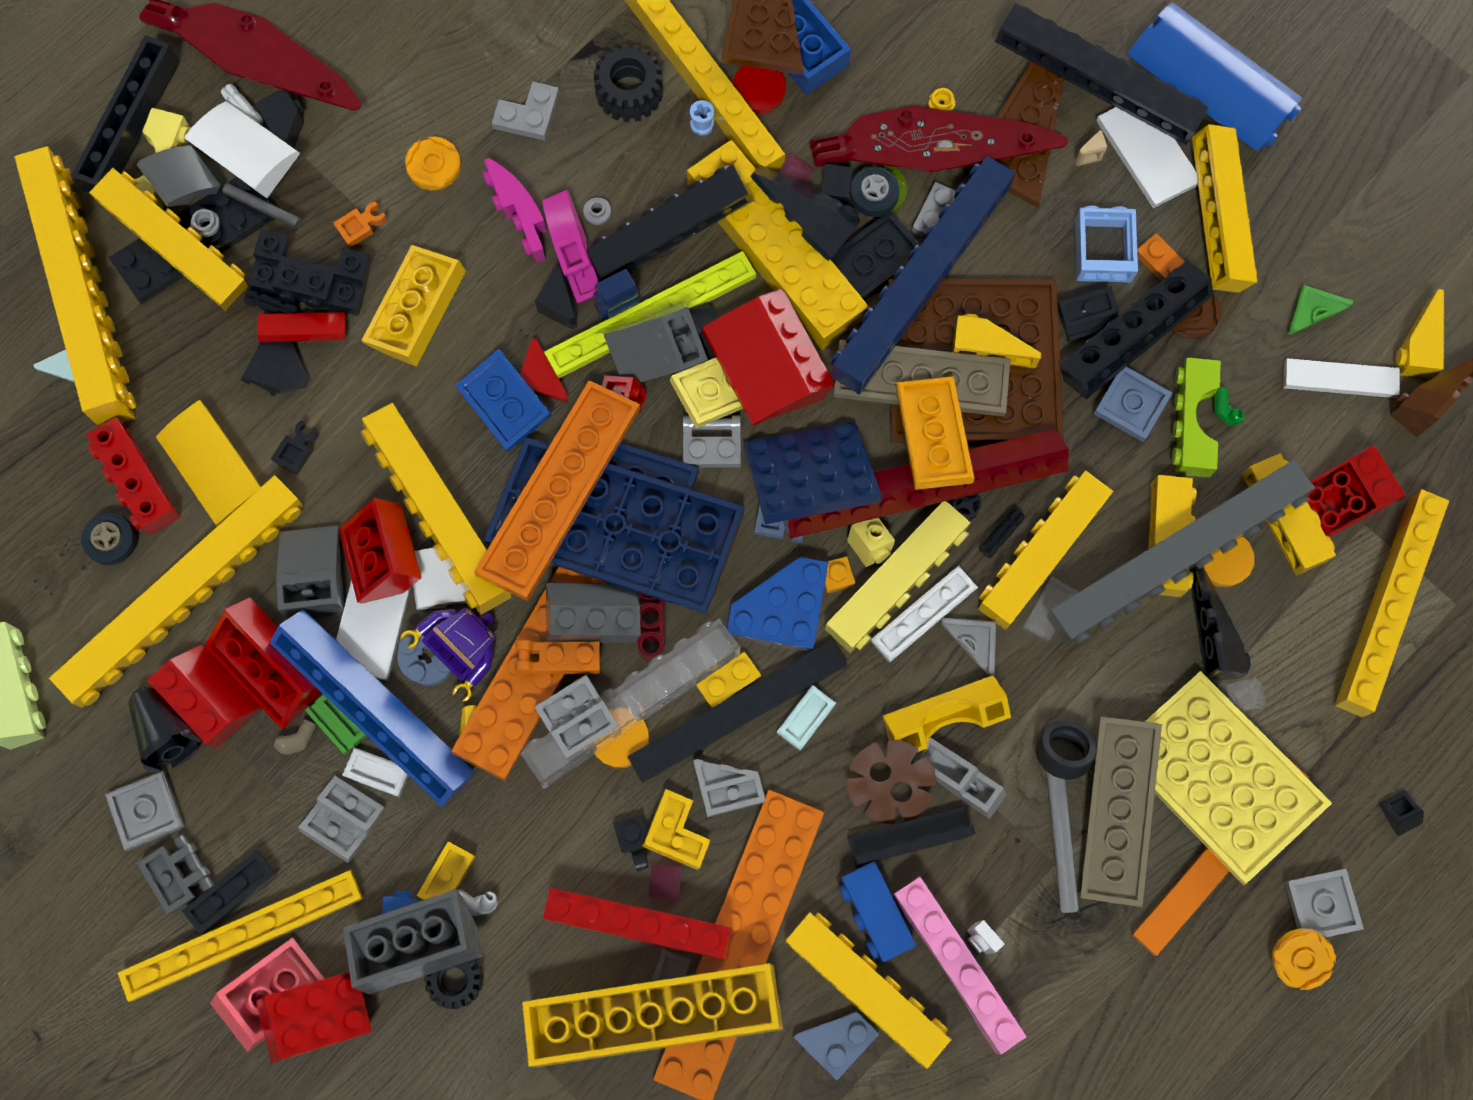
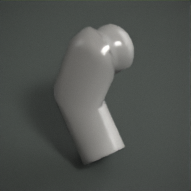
[459,888,498,917]

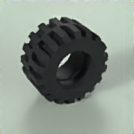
[593,44,663,122]

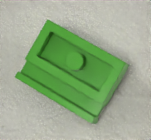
[305,695,367,755]

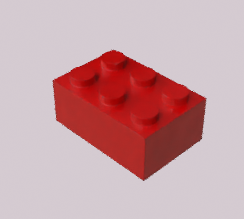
[256,972,372,1064]

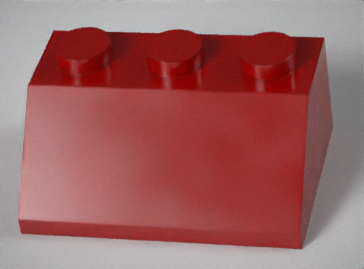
[339,498,422,604]
[147,645,260,749]

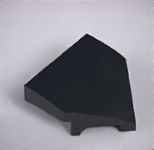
[241,341,308,397]

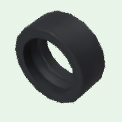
[1036,720,1097,780]

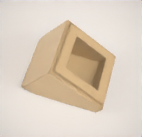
[1075,130,1107,166]

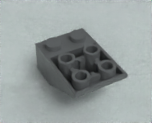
[603,303,708,383]
[276,525,345,617]

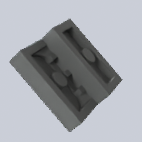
[137,145,221,206]

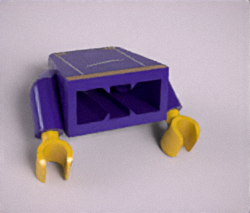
[401,608,495,701]

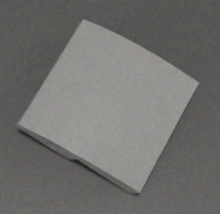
[534,675,618,759]
[298,776,385,863]

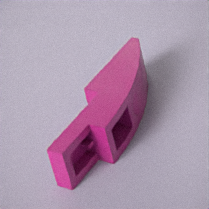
[482,158,546,263]
[542,190,600,304]

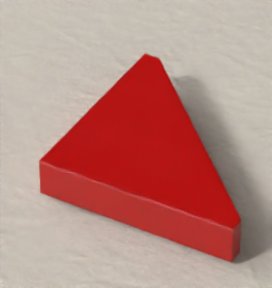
[520,338,569,402]

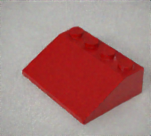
[701,288,835,426]

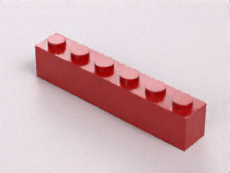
[543,888,734,961]

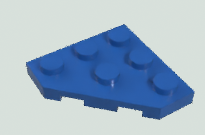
[726,557,829,649]

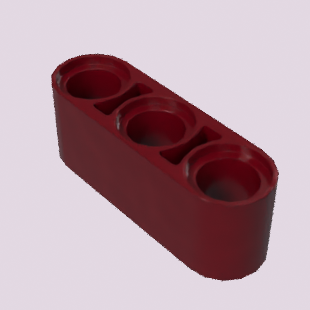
[636,592,664,663]

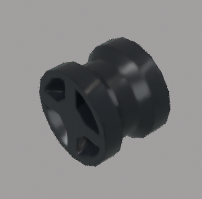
[950,494,982,522]

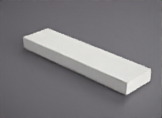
[1283,358,1400,398]
[871,566,978,663]

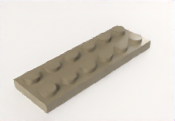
[833,340,1011,417]
[1080,717,1162,907]

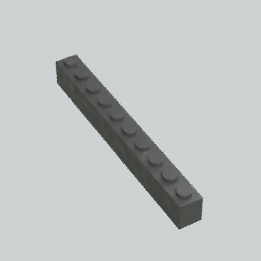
[1046,460,1315,646]

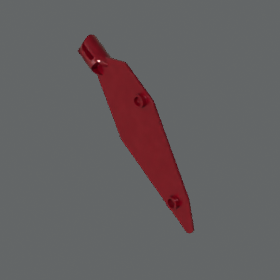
[139,0,361,111]

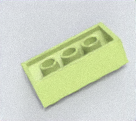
[0,622,46,750]

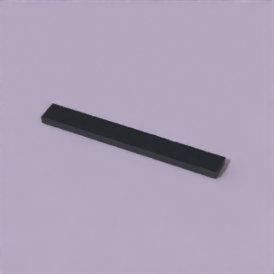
[627,640,847,784]

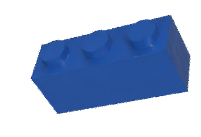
[838,861,916,963]

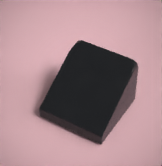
[1379,790,1424,836]

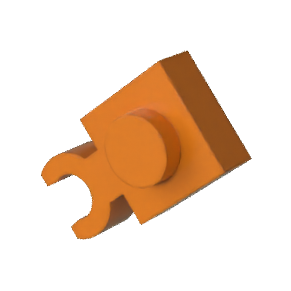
[333,202,387,248]

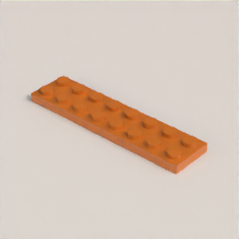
[474,381,640,601]
[451,567,610,781]

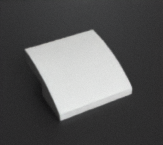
[413,548,467,610]

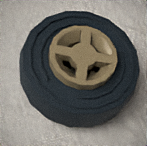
[81,513,137,565]

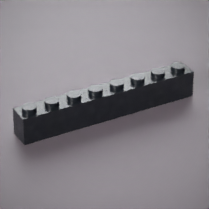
[995,3,1209,145]

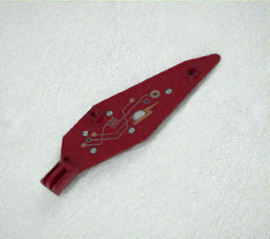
[809,106,1068,173]

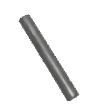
[222,183,301,229]

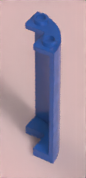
[1127,3,1303,152]

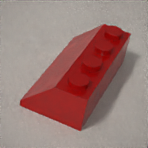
[204,598,321,730]

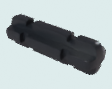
[243,288,299,314]
[979,508,1025,558]

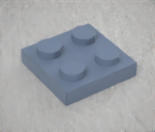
[1094,367,1173,442]

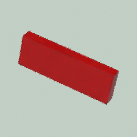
[257,312,346,342]

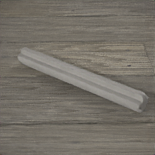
[1047,772,1078,913]

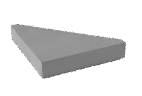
[941,618,996,677]

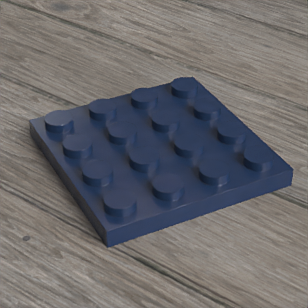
[743,421,881,524]

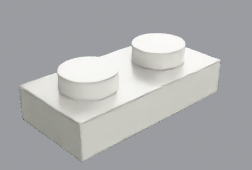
[966,920,1005,954]

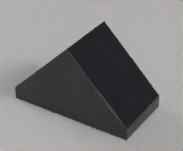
[535,267,577,329]

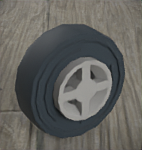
[849,167,900,217]

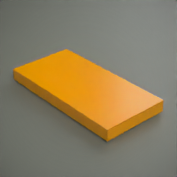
[896,376,974,490]

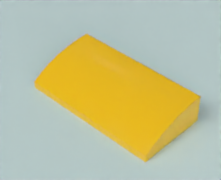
[361,245,466,367]
[156,400,261,526]

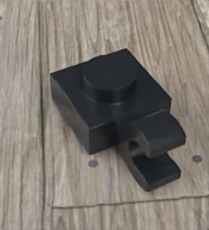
[613,815,648,872]

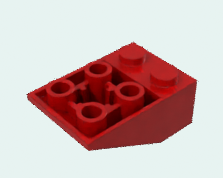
[1308,445,1407,537]

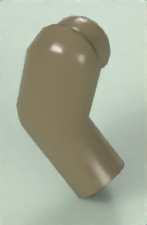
[274,719,317,755]

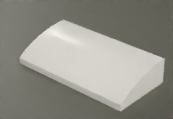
[184,101,300,198]

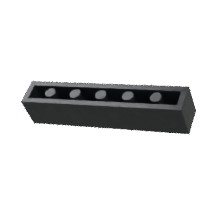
[71,35,179,194]
[587,165,754,280]

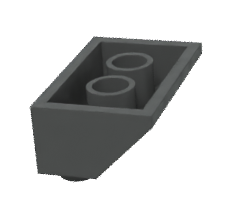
[545,583,641,643]

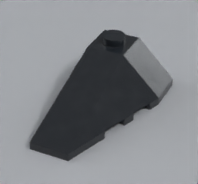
[750,165,860,261]
[1189,565,1251,681]

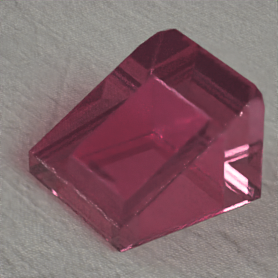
[779,153,814,186]
[649,865,682,899]

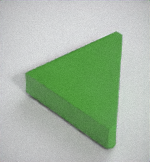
[1287,285,1353,335]

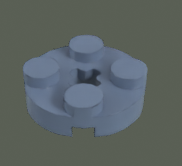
[397,628,451,686]

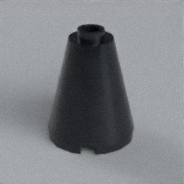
[128,687,201,772]

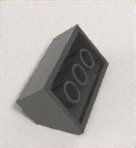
[343,889,482,994]

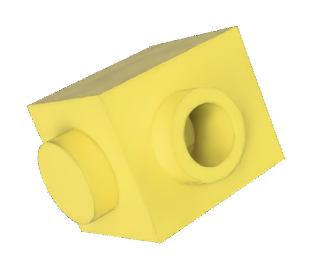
[847,518,895,567]

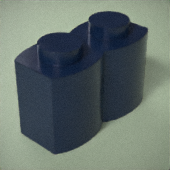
[592,269,639,320]

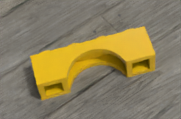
[883,676,1011,752]

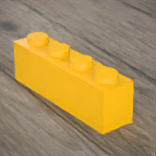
[1242,453,1336,576]
[1148,475,1197,597]

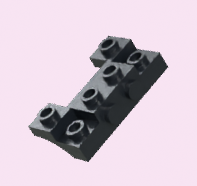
[247,229,371,316]

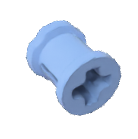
[690,100,714,136]

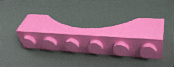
[892,877,1027,1055]

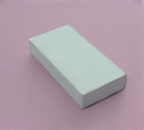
[777,685,836,751]

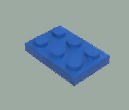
[455,349,552,452]

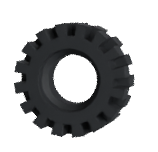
[424,959,483,1009]

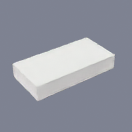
[342,747,408,798]

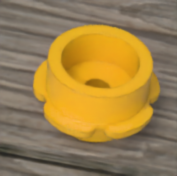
[928,88,955,111]

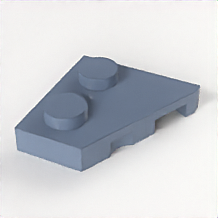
[793,1012,879,1080]

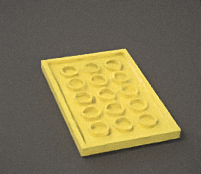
[1145,671,1332,886]

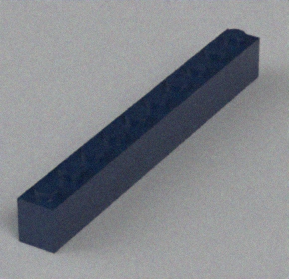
[830,156,1016,395]

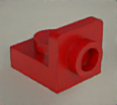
[602,376,646,414]

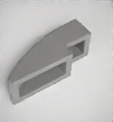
[912,737,1007,819]

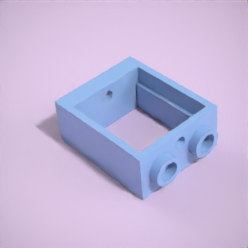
[1075,205,1138,283]

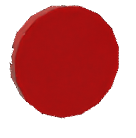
[733,66,786,114]

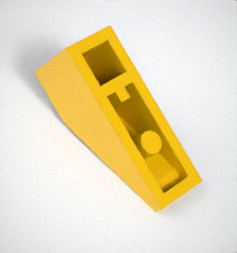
[1396,289,1444,379]
[952,314,1041,368]

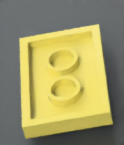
[669,357,743,429]

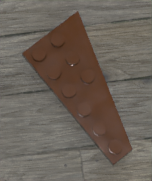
[722,0,804,75]
[966,62,1064,208]

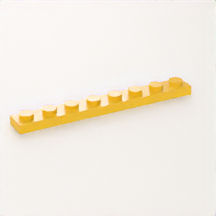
[118,870,363,1002]

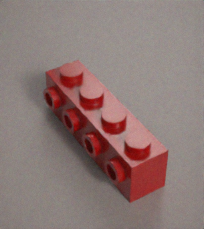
[86,416,181,536]

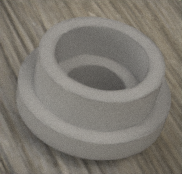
[583,198,611,225]
[191,209,220,237]

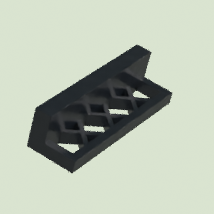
[847,807,976,867]

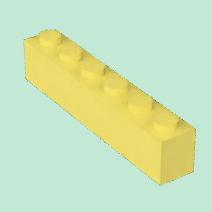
[825,501,971,653]

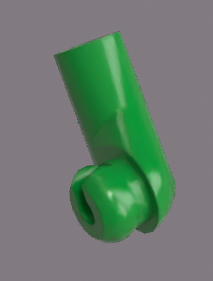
[1214,387,1245,426]

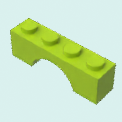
[1172,358,1221,478]

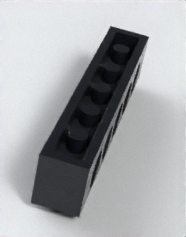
[1059,261,1214,400]

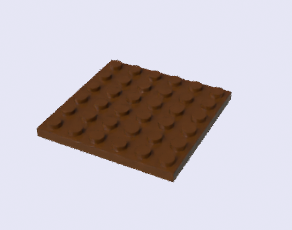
[888,279,1064,443]

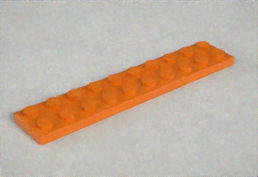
[653,790,825,1100]

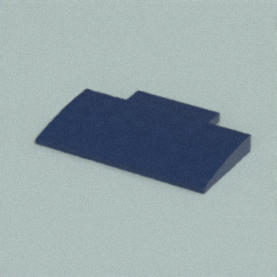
[484,437,744,615]

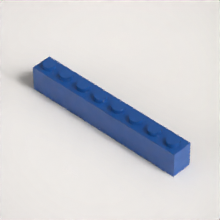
[269,610,475,807]

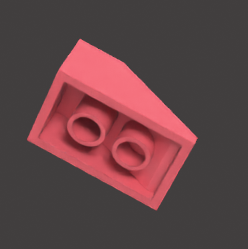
[210,938,324,1052]

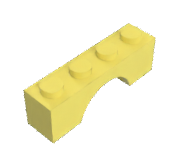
[134,108,191,210]

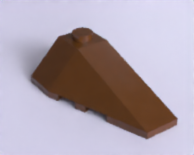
[1390,357,1473,437]

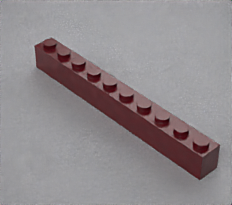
[783,429,1069,539]

